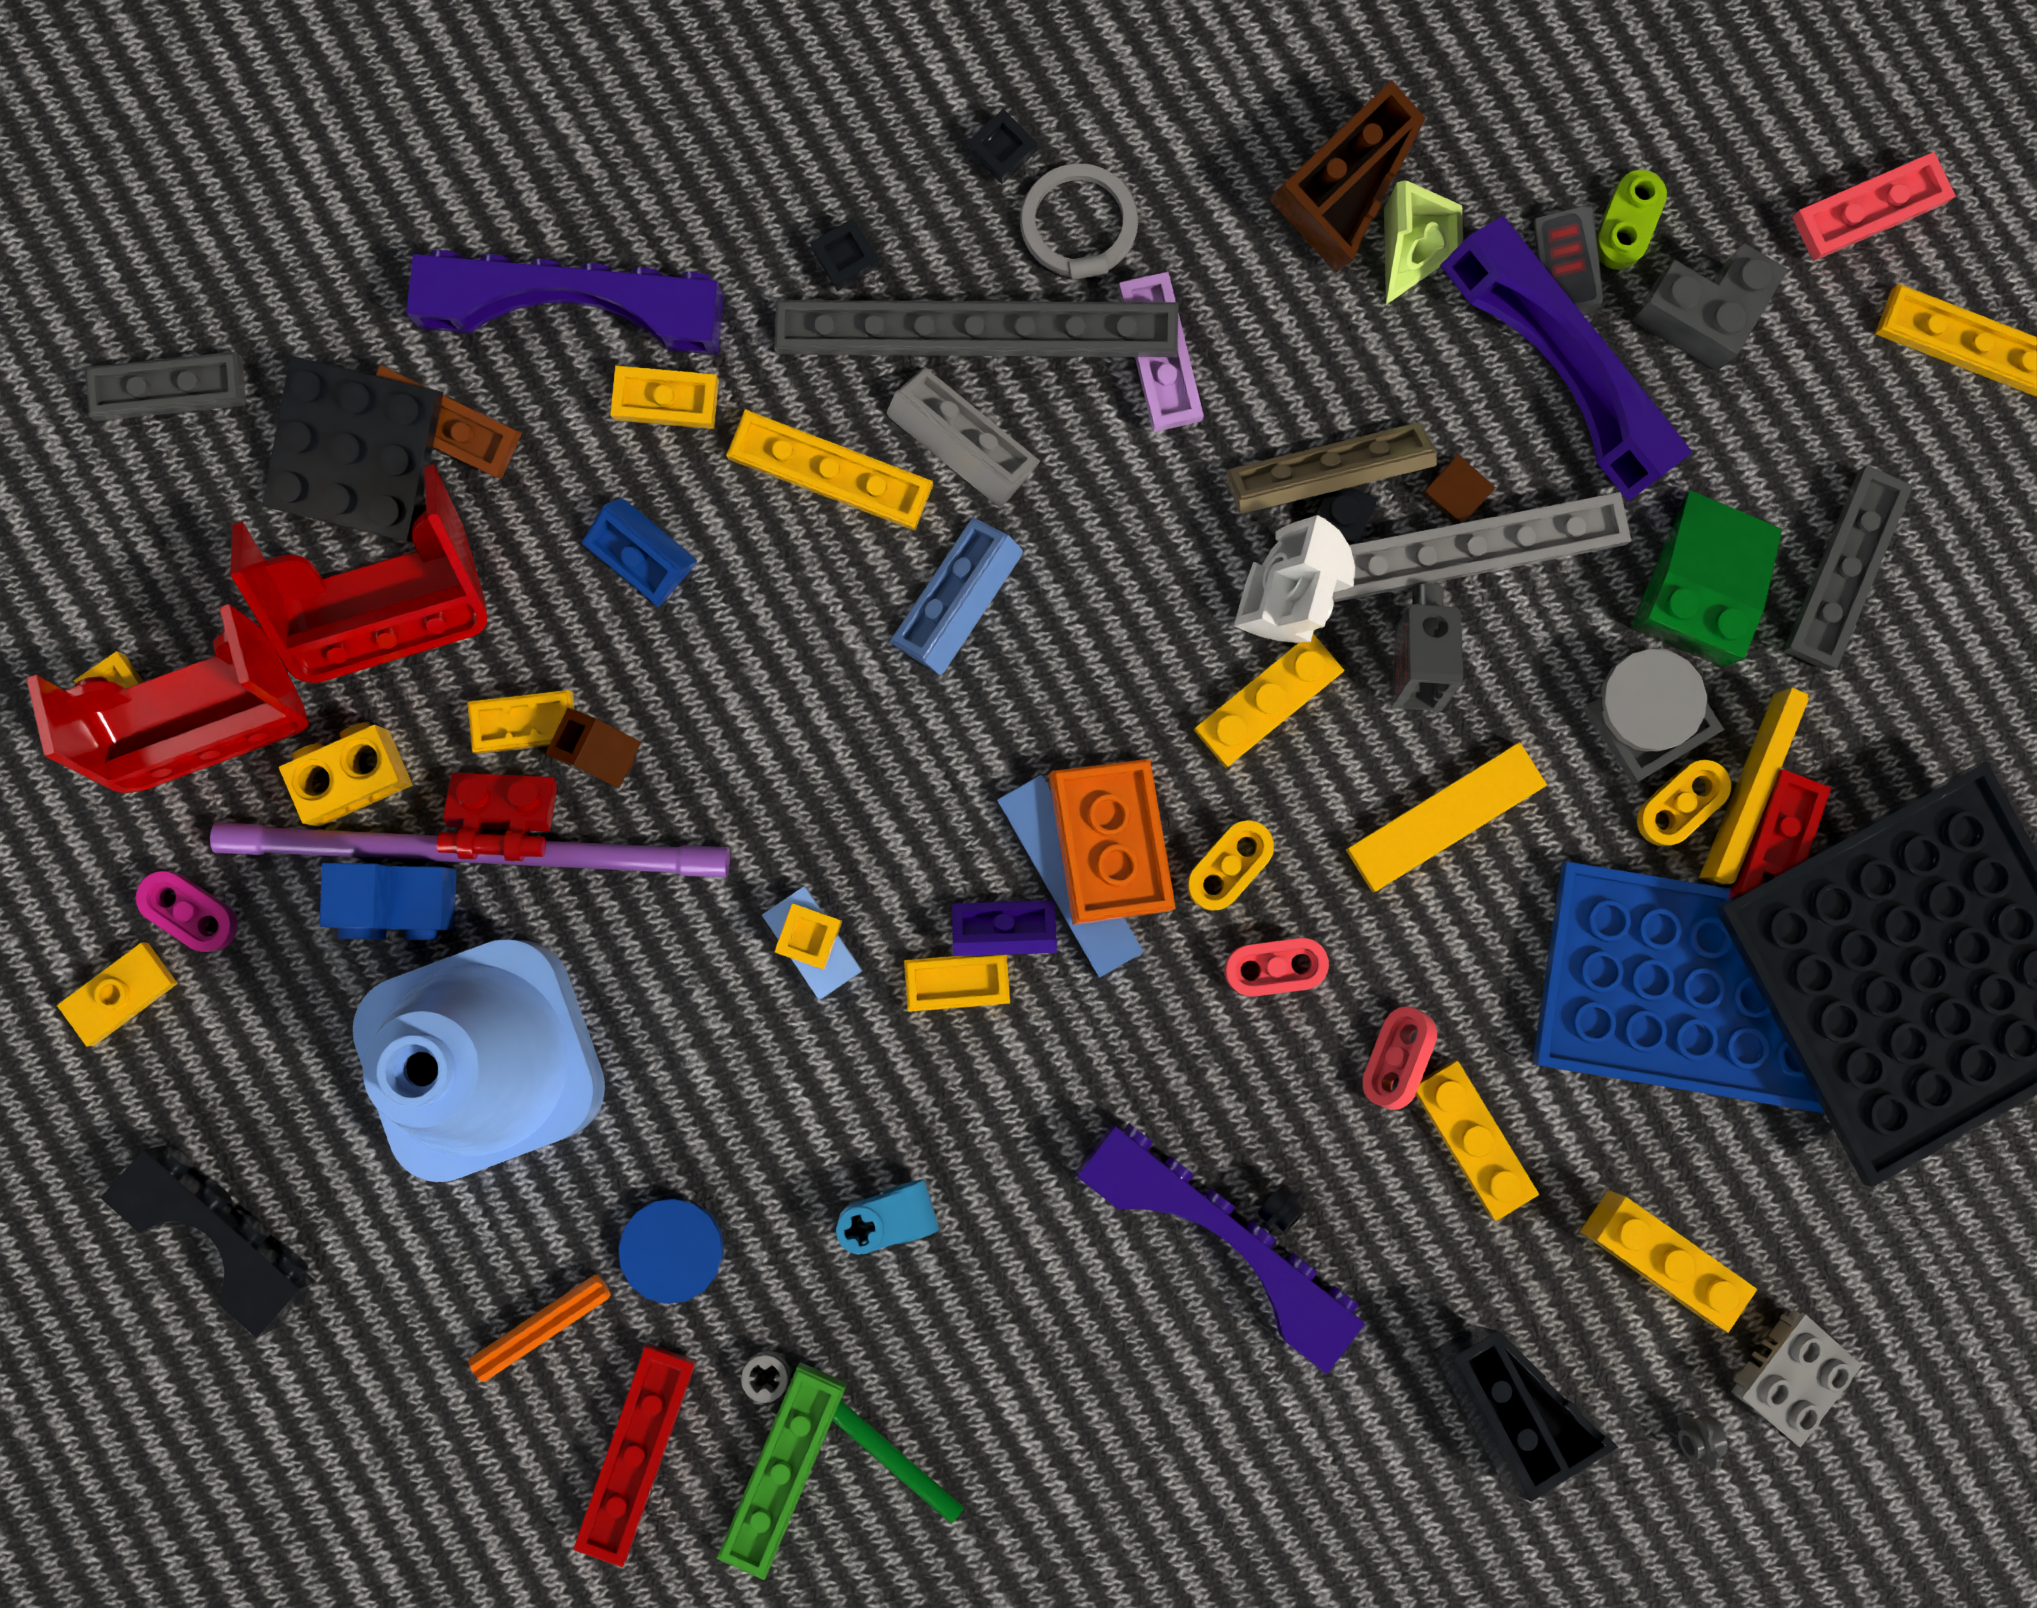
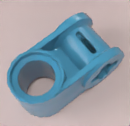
[836,1179,940,1255]

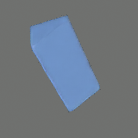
[889,517,1023,675]

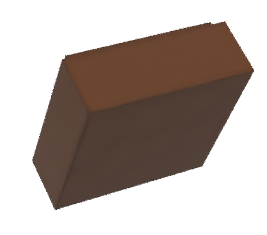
[1422,454,1496,524]

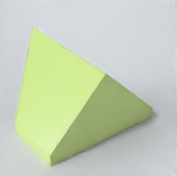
[1384,180,1463,305]

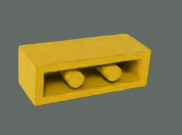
[1580,1190,1757,1333]

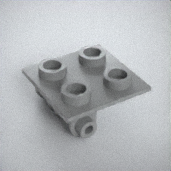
[1731,1309,1862,1448]

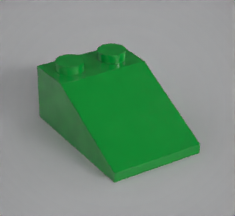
[1631,490,1782,668]

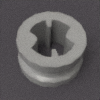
[741,1350,791,1403]

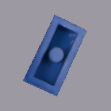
[581,498,697,607]

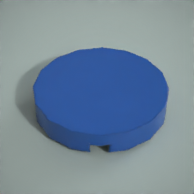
[618,1197,724,1304]

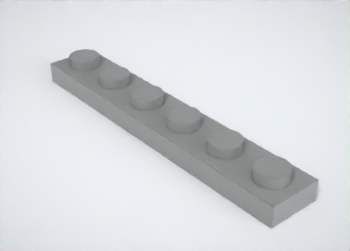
[1332,492,1632,602]

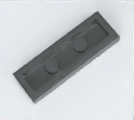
[85,352,246,421]

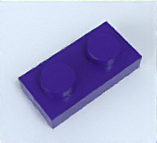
[952,900,1057,956]

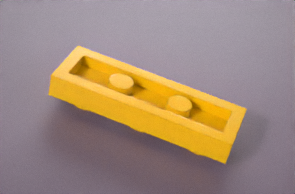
[1194,633,1345,769]
[1416,1060,1539,1222]

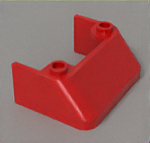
[230,464,487,683]
[26,604,309,793]

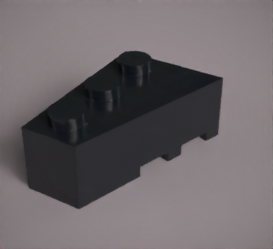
[1432,1325,1619,1502]

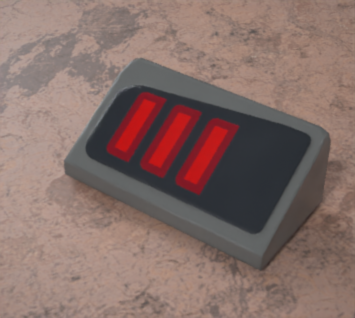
[1533,206,1603,314]

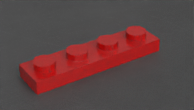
[573,1343,697,1568]

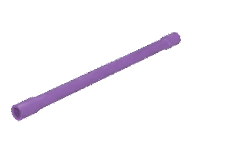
[210,822,730,878]

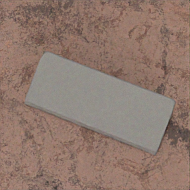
[887,367,1040,507]

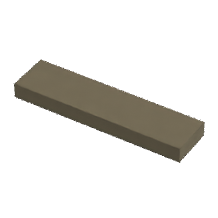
[1226,423,1437,514]

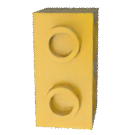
[279,722,413,827]

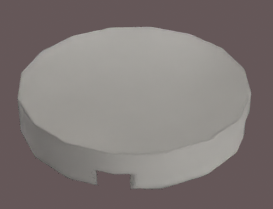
[1601,648,1707,752]

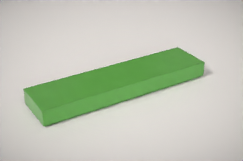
[717,1362,848,1580]

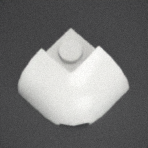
[1234,515,1355,643]

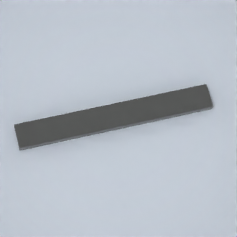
[774,300,1179,357]

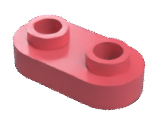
[1224,938,1329,997]
[1363,1006,1437,1110]

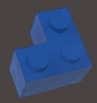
[320,863,457,940]

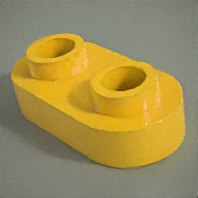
[1637,760,1731,846]
[1187,820,1274,911]

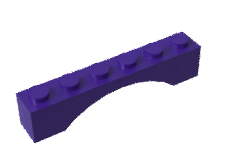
[1440,216,1693,502]
[406,250,724,355]
[1075,1123,1365,1374]

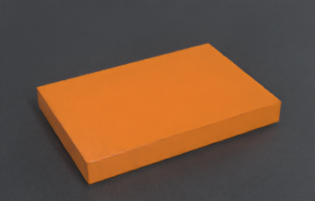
[1048,759,1176,925]

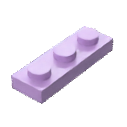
[1118,272,1204,432]

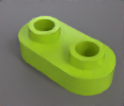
[1596,170,1667,270]

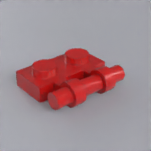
[437,773,557,862]

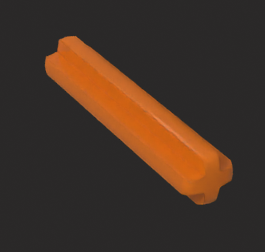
[468,1274,611,1382]

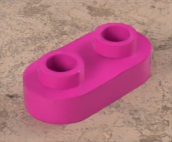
[136,871,238,952]

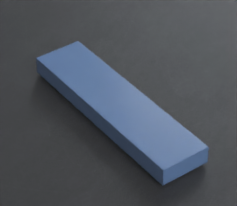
[997,775,1144,978]

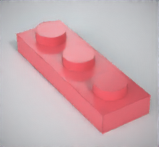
[1792,152,1956,261]

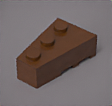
[1269,80,1426,273]

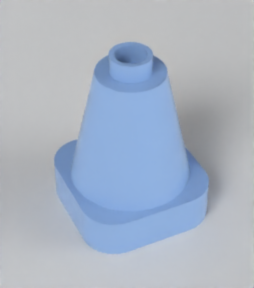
[353,939,605,1182]

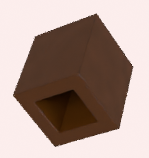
[545,708,642,788]

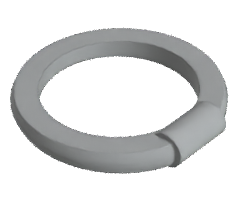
[1020,163,1138,280]

